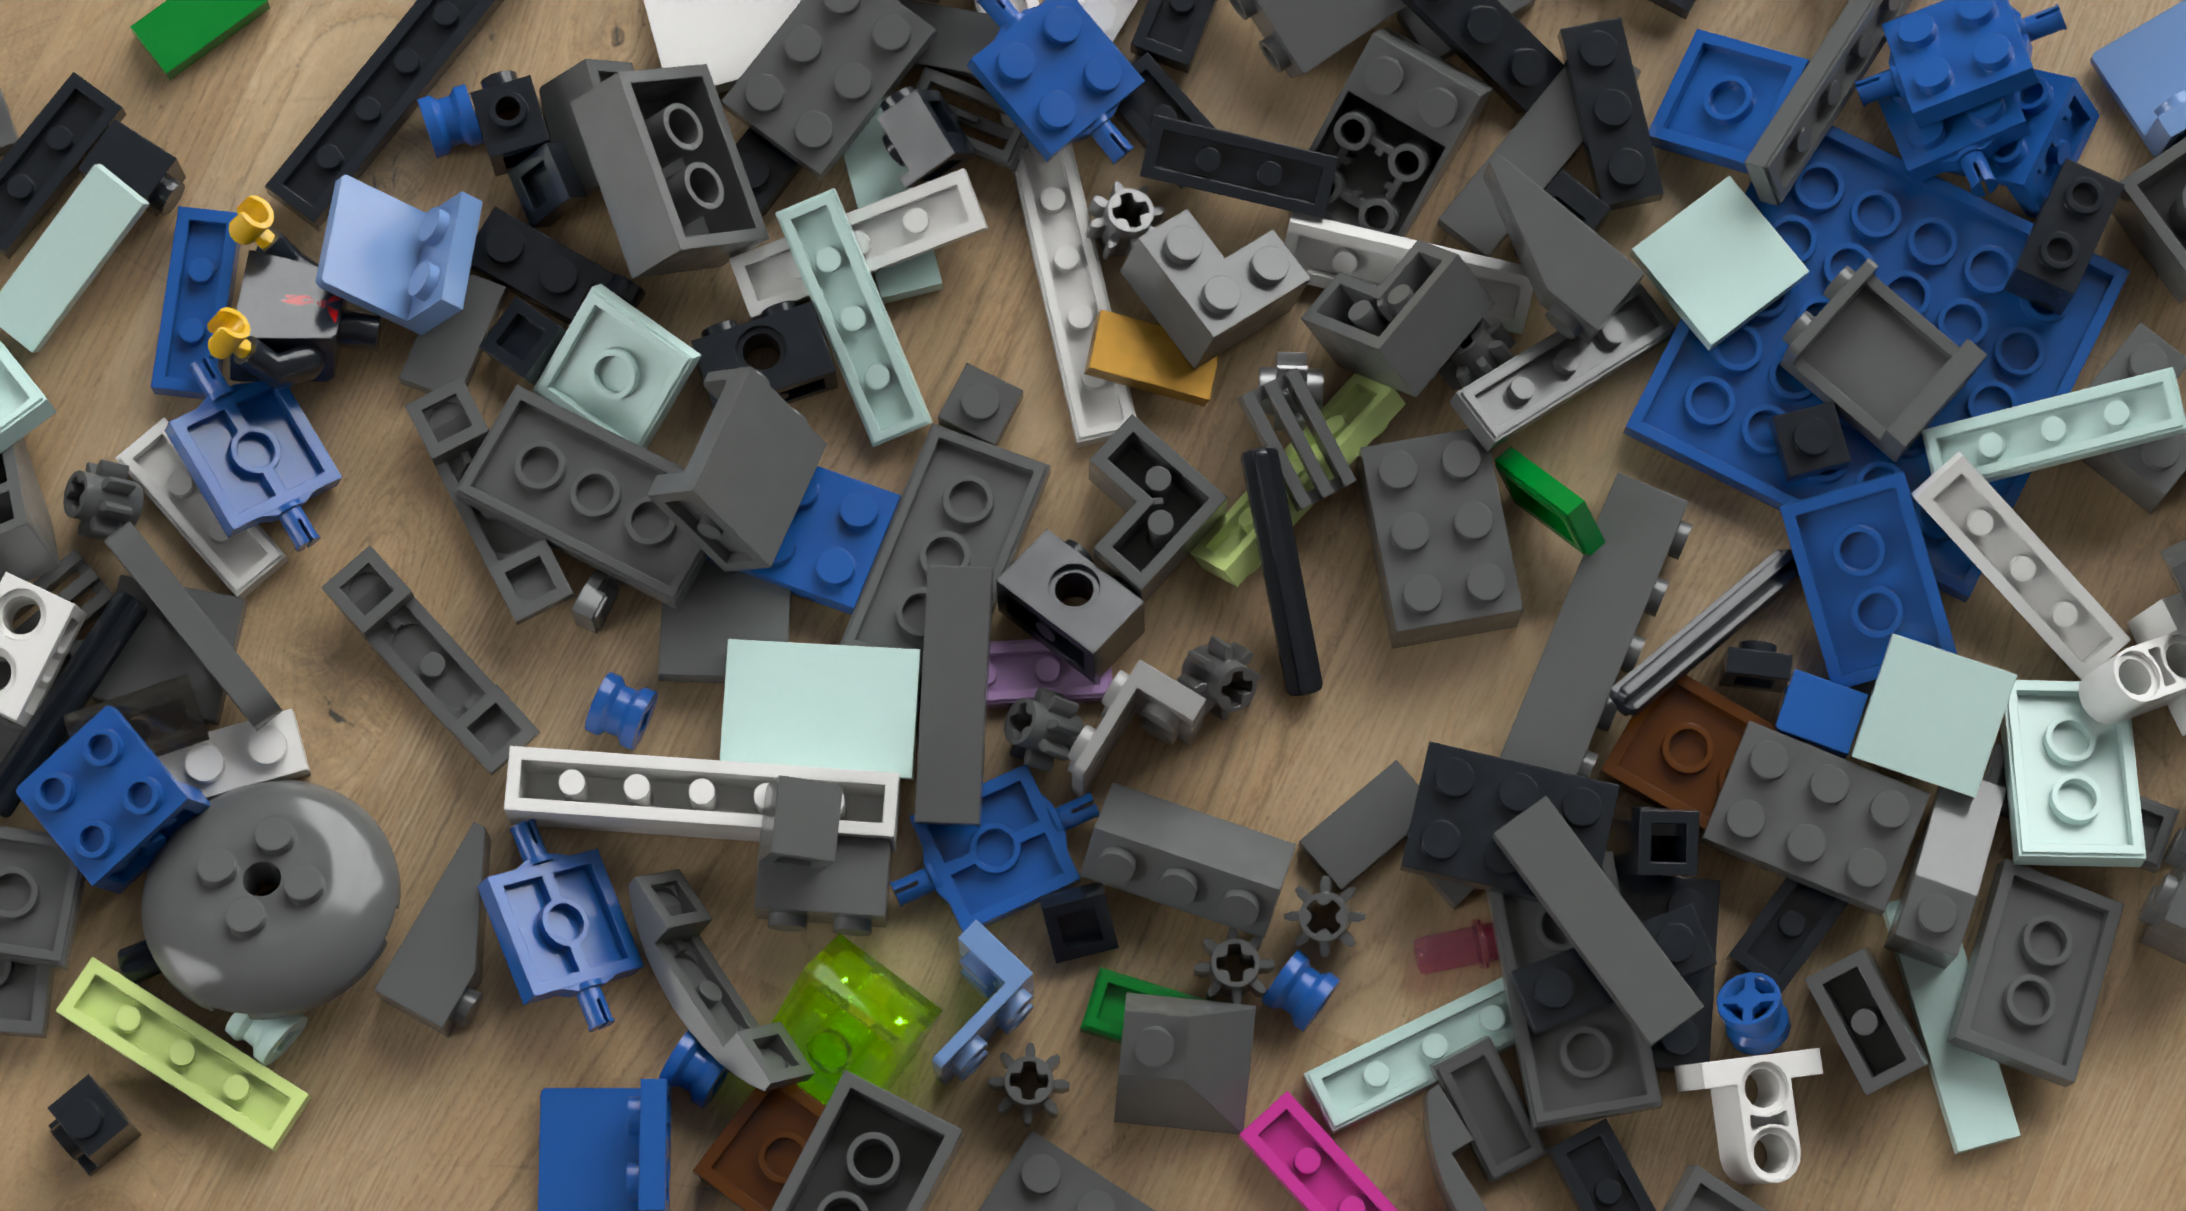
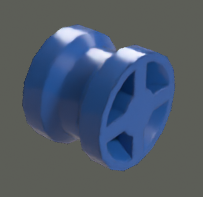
[417,84,485,158]
[584,672,658,751]
[1261,949,1341,1032]
[1716,972,1791,1055]
[659,1030,730,1109]

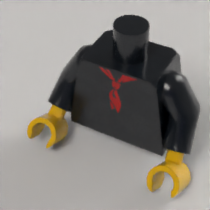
[207,195,382,390]

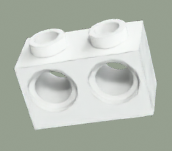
[0,572,87,727]

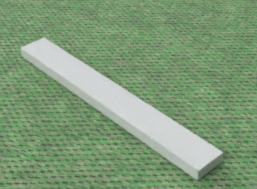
[973,0,1136,448]

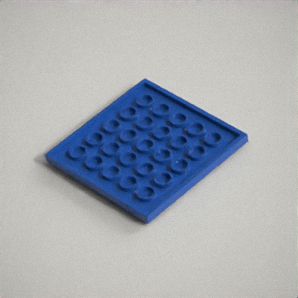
[1623,125,2130,603]

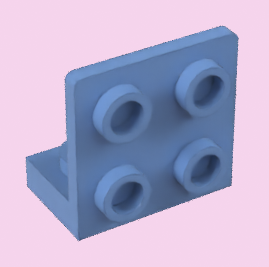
[2090,0,2186,158]
[316,175,483,335]
[932,919,1034,1085]

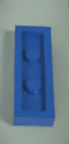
[151,206,241,399]

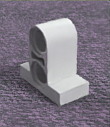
[2079,593,2186,736]
[1674,1048,1823,1185]

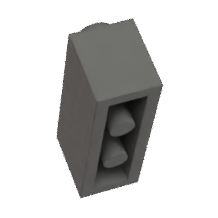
[1080,783,1296,938]

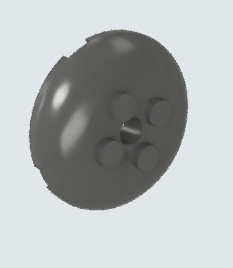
[141,780,401,1020]

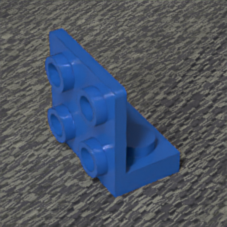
[1947,69,2100,219]
[16,706,211,894]
[538,1079,672,1211]

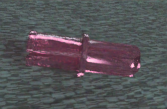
[1413,918,1499,975]

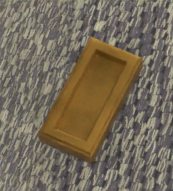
[1084,309,1219,407]

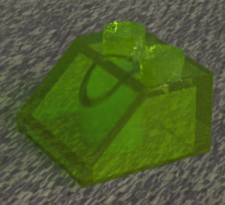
[771,933,943,1106]

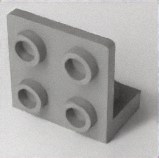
[1067,659,1206,797]

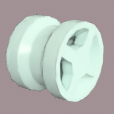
[225,1013,308,1066]

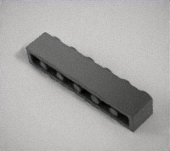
[1500,473,1693,778]

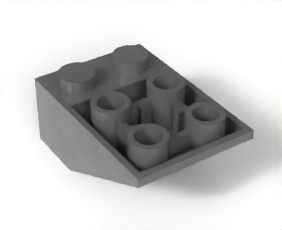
[1309,27,1494,237]

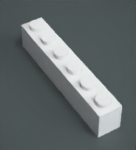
[504,746,901,851]

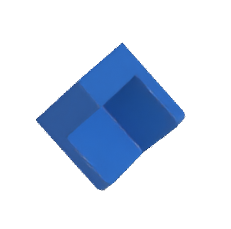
[1775,669,1868,759]

